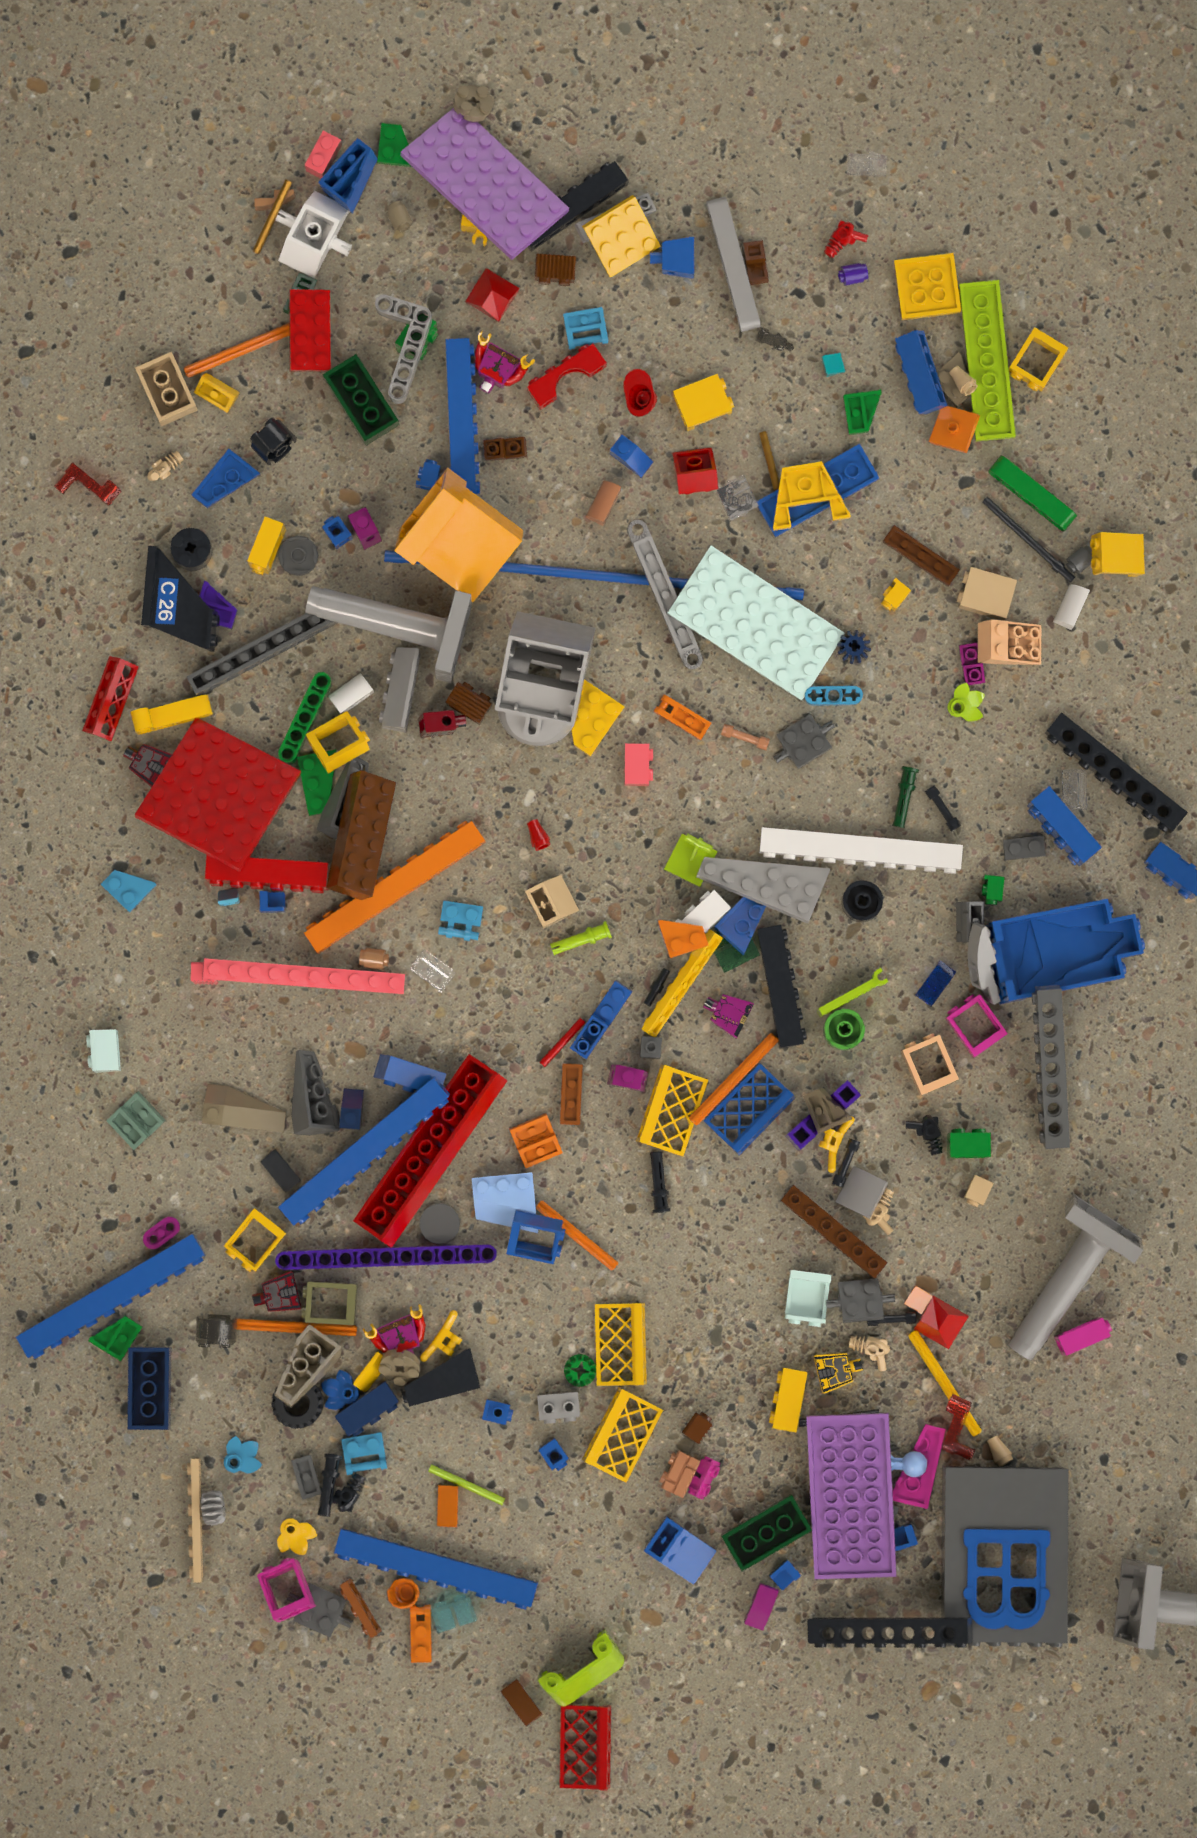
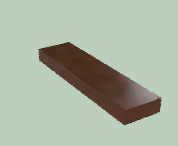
[883,525,960,587]

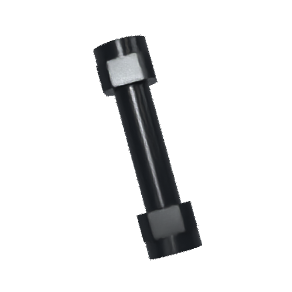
[925,785,961,832]
[832,1138,860,1188]
[867,1312,916,1326]

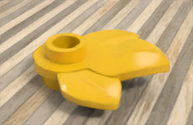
[277,1518,317,1555]

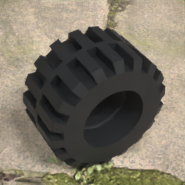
[271,1385,324,1429]

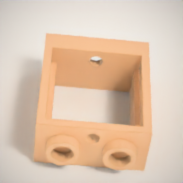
[901,1033,959,1096]

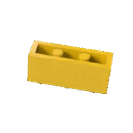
[769,1367,808,1433]

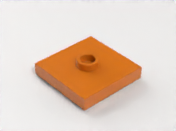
[929,406,980,453]

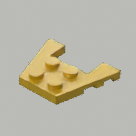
[773,461,851,531]

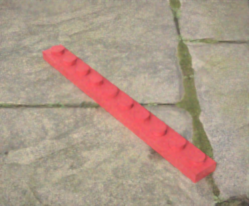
[202,958,405,994]

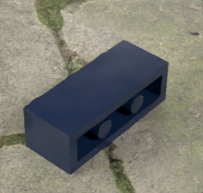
[335,1381,399,1437]

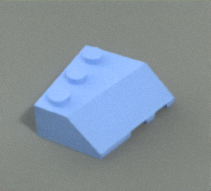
[472,1172,538,1233]

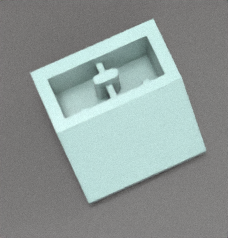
[86,1029,121,1073]

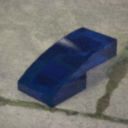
[915,960,956,1007]

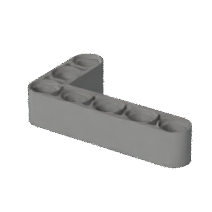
[375,294,432,404]

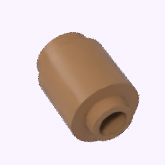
[359,948,389,970]

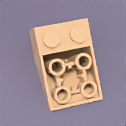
[978,619,1041,665]

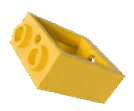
[1009,327,1068,392]
[247,516,286,575]
[306,711,370,773]
[224,1208,287,1272]

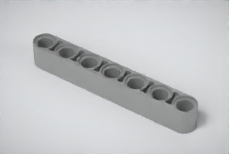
[706,196,761,332]

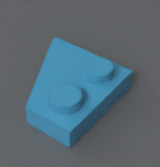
[101,870,157,913]

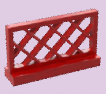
[560,1705,611,1791]

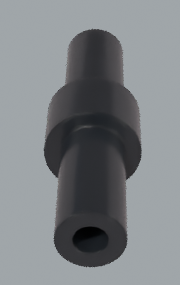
[644,968,670,1007]

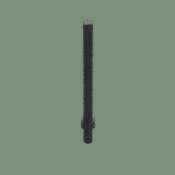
[982,497,1076,583]

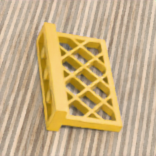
[636,1064,708,1157]
[595,1303,647,1386]
[582,1387,663,1483]

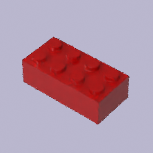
[289,289,331,372]

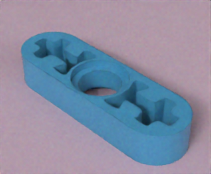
[804,686,863,706]

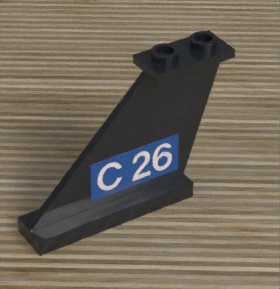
[141,546,220,652]

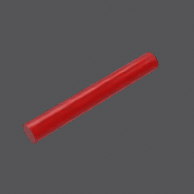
[539,1018,586,1067]

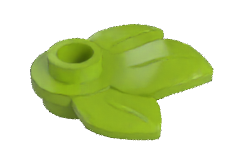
[947,683,985,722]

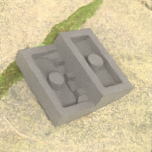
[835,1166,888,1219]

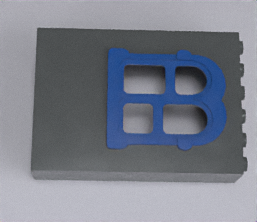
[941,1466,1068,1647]

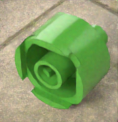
[823,1009,865,1051]

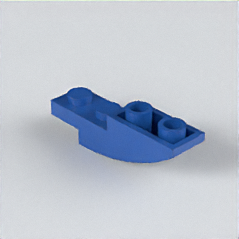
[570,980,633,1059]

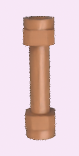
[721,724,770,750]

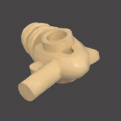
[147,451,184,481]
[863,1188,894,1235]
[849,1335,890,1371]

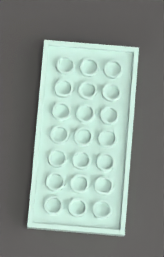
[667,546,845,701]

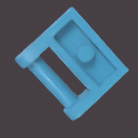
[563,307,608,350]
[341,1432,387,1475]

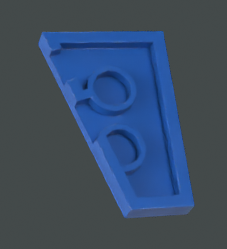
[714,897,766,955]

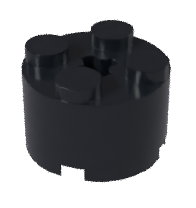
[250,418,297,465]
[170,528,213,571]
[841,880,883,922]

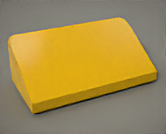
[193,373,240,413]
[353,1352,383,1392]

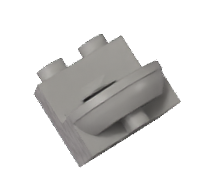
[495,611,596,746]

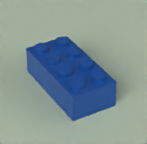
[1027,786,1102,867]

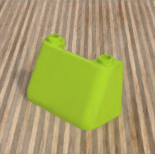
[537,1629,624,1706]

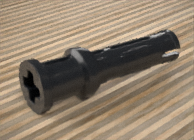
[650,1151,671,1213]
[317,1453,342,1517]

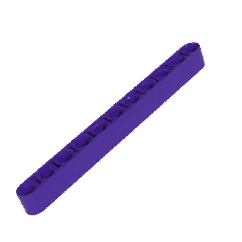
[275,1245,497,1270]

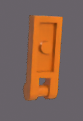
[653,694,711,741]
[410,1604,432,1663]

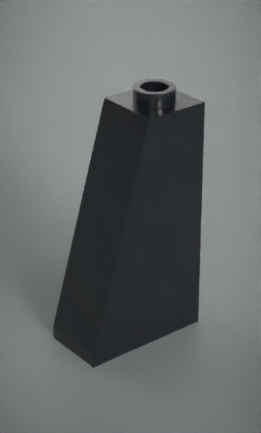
[402,1348,481,1407]

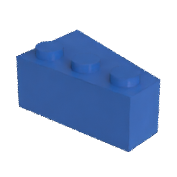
[318,138,377,214]

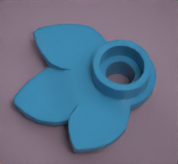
[224,1436,262,1474]

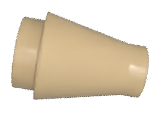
[950,366,977,396]
[987,1435,1013,1467]

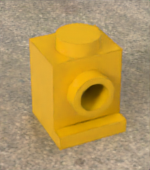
[880,578,911,612]

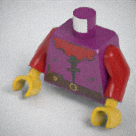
[475,330,535,394]
[363,1304,426,1355]

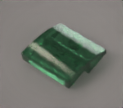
[713,932,760,973]

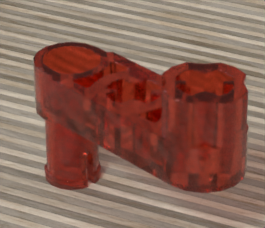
[54,463,122,506]
[941,1394,975,1461]

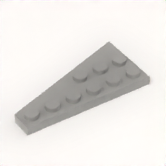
[696,857,831,924]

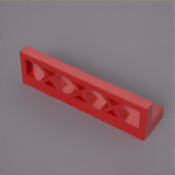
[82,656,139,742]

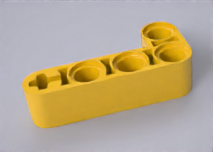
[130,695,213,735]

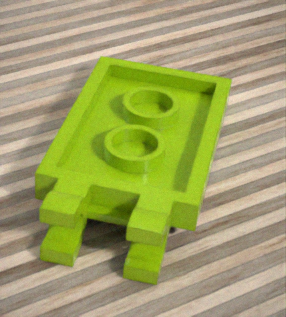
[817,968,889,1018]

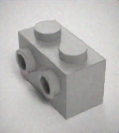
[537,1391,580,1424]

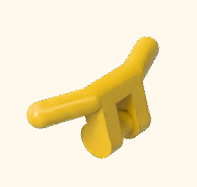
[818,1116,855,1173]
[420,1310,462,1362]

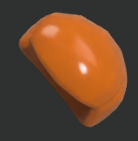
[387,1577,420,1609]

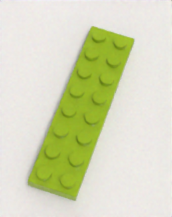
[959,280,1016,442]

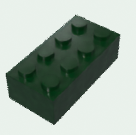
[322,354,400,446]
[721,1494,812,1572]

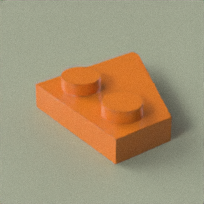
[658,920,709,958]

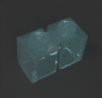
[431,1594,478,1633]

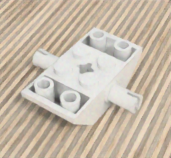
[276,191,352,278]

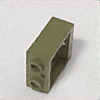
[302,1282,357,1325]

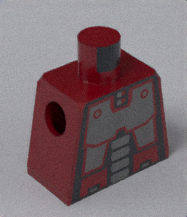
[418,710,466,738]
[123,744,173,787]
[252,1271,302,1312]

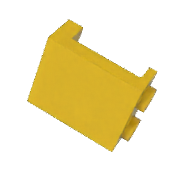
[673,374,734,431]
[1090,532,1145,577]

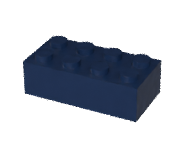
[127,1347,171,1430]

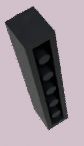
[528,161,629,252]
[757,925,807,1049]

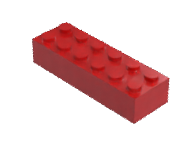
[205,855,330,894]

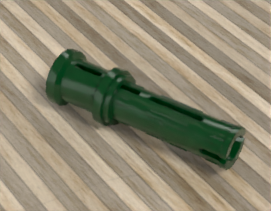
[892,766,919,828]

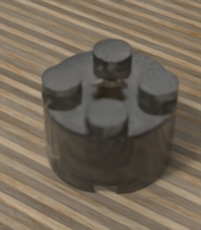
[196,1314,237,1348]

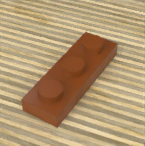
[560,1064,583,1125]
[340,1578,382,1638]

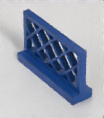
[704,1063,795,1156]

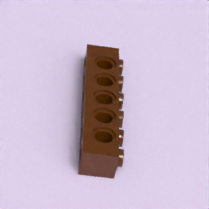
[780,1185,888,1279]

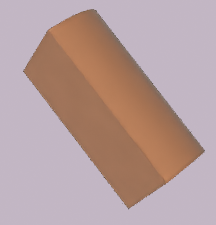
[585,481,621,526]

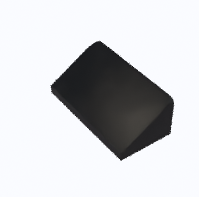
[261,1149,301,1193]

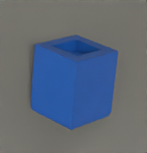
[260,891,285,913]
[894,1524,918,1551]
[769,1559,801,1590]

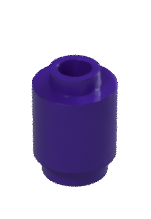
[838,263,868,286]

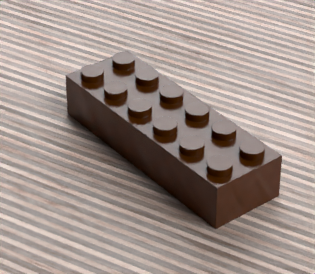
[326,770,396,900]

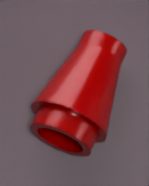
[527,819,550,851]

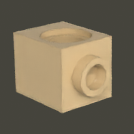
[964,1175,994,1207]

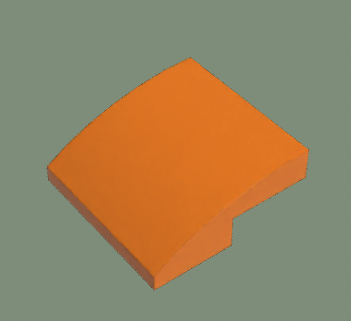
[509,1113,563,1169]

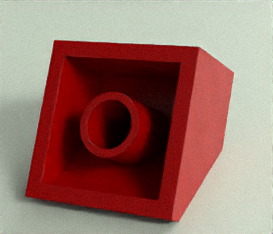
[672,447,718,495]

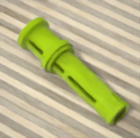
[550,921,612,956]

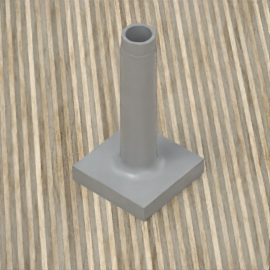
[305,586,472,683]
[1008,1194,1144,1360]
[1113,1558,1197,1650]

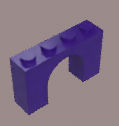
[785,1080,861,1151]

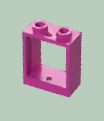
[945,994,1008,1058]
[1054,1317,1112,1356]
[257,1558,316,1623]

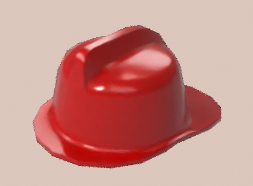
[623,369,657,417]

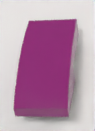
[959,642,986,685]
[744,1583,779,1631]

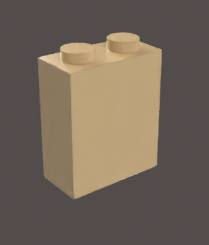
[956,567,1017,621]

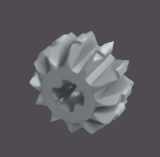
[201,1490,226,1526]

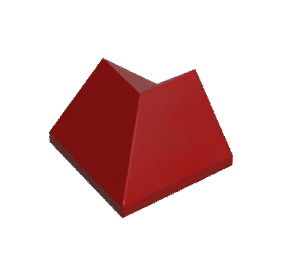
[465,268,520,322]
[914,1296,969,1349]

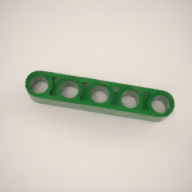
[988,455,1077,532]
[278,672,332,765]

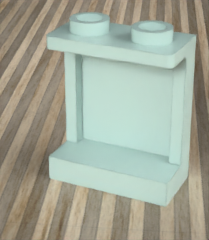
[784,1270,831,1327]

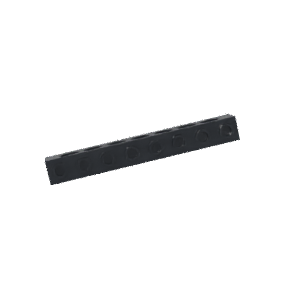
[1045,712,1188,833]
[807,1617,973,1648]

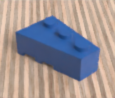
[1143,842,1197,899]
[373,1054,446,1093]

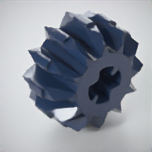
[837,630,871,664]

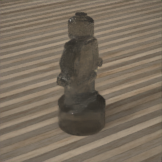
[755,326,794,351]

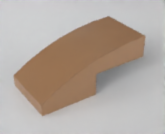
[254,189,295,211]

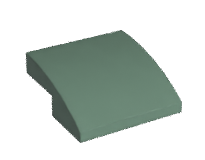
[107,1091,166,1150]

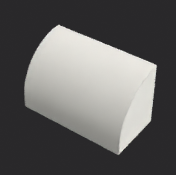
[1053,584,1090,630]
[328,673,374,714]

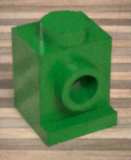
[981,875,1005,906]

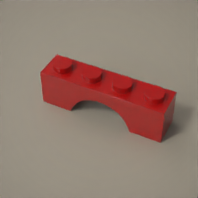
[527,343,607,410]

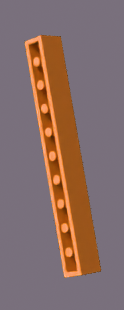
[304,821,486,954]

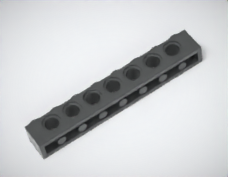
[187,613,337,696]
[1032,985,1070,1149]

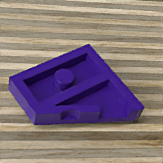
[200,581,238,630]

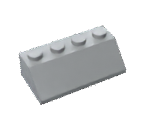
[379,647,421,733]

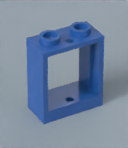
[506,1210,566,1264]

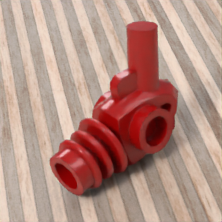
[824,220,868,258]

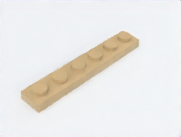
[187,1458,203,1583]

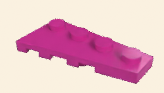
[893,1424,946,1509]

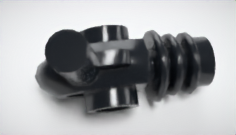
[905,1115,943,1156]
[332,1473,366,1512]

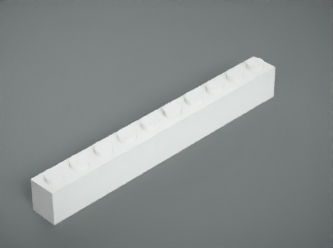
[759,827,963,874]

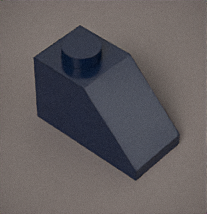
[339,1088,364,1130]

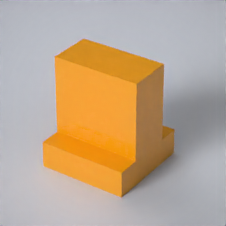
[394,467,523,602]

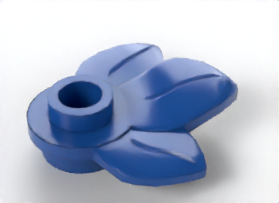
[321,1370,359,1410]

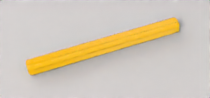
[908,1330,982,1436]

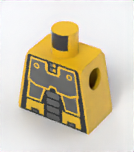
[813,1353,863,1394]

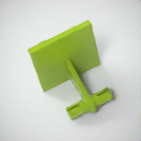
[664,833,718,887]

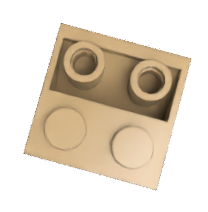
[525,875,579,929]

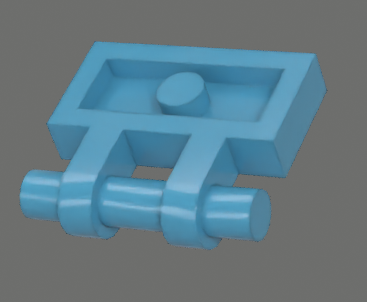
[438,901,483,941]

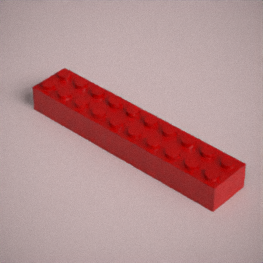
[353,1054,508,1248]

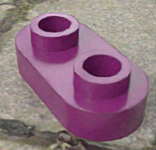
[143,1217,180,1249]

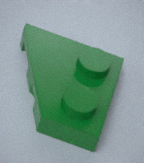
[377,123,412,167]
[843,390,882,435]
[88,1316,143,1361]

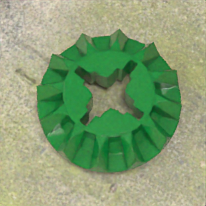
[564,1354,596,1387]

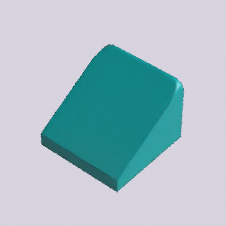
[821,353,846,377]

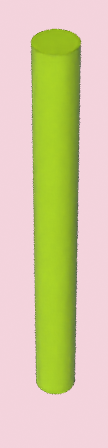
[428,1464,505,1505]

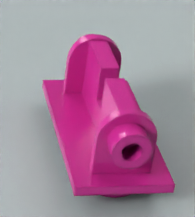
[688,1456,721,1500]

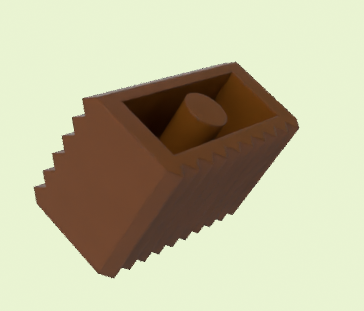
[535,253,576,286]
[445,682,492,725]
[682,1412,712,1444]

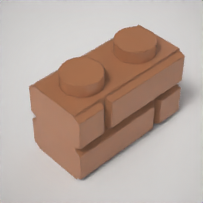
[659,1450,701,1498]

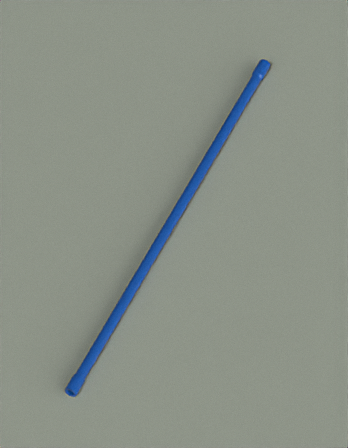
[384,550,804,601]

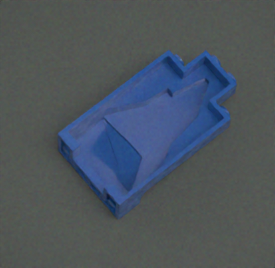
[984,899,1145,1005]

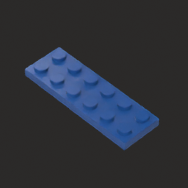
[756,444,879,538]

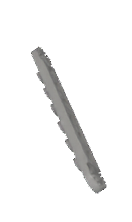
[627,520,703,669]

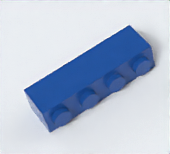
[895,330,947,415]

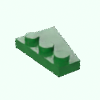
[297,749,337,817]

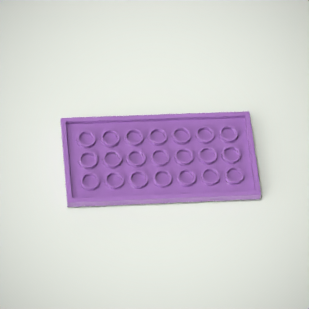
[401,108,569,260]
[807,1413,897,1579]

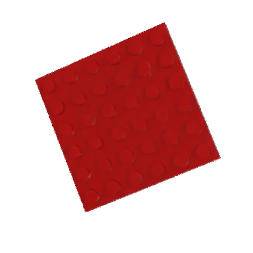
[135,718,301,872]

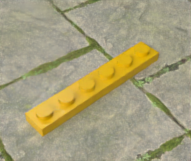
[641,929,723,1037]

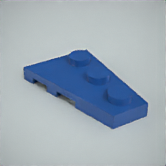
[191,449,261,508]

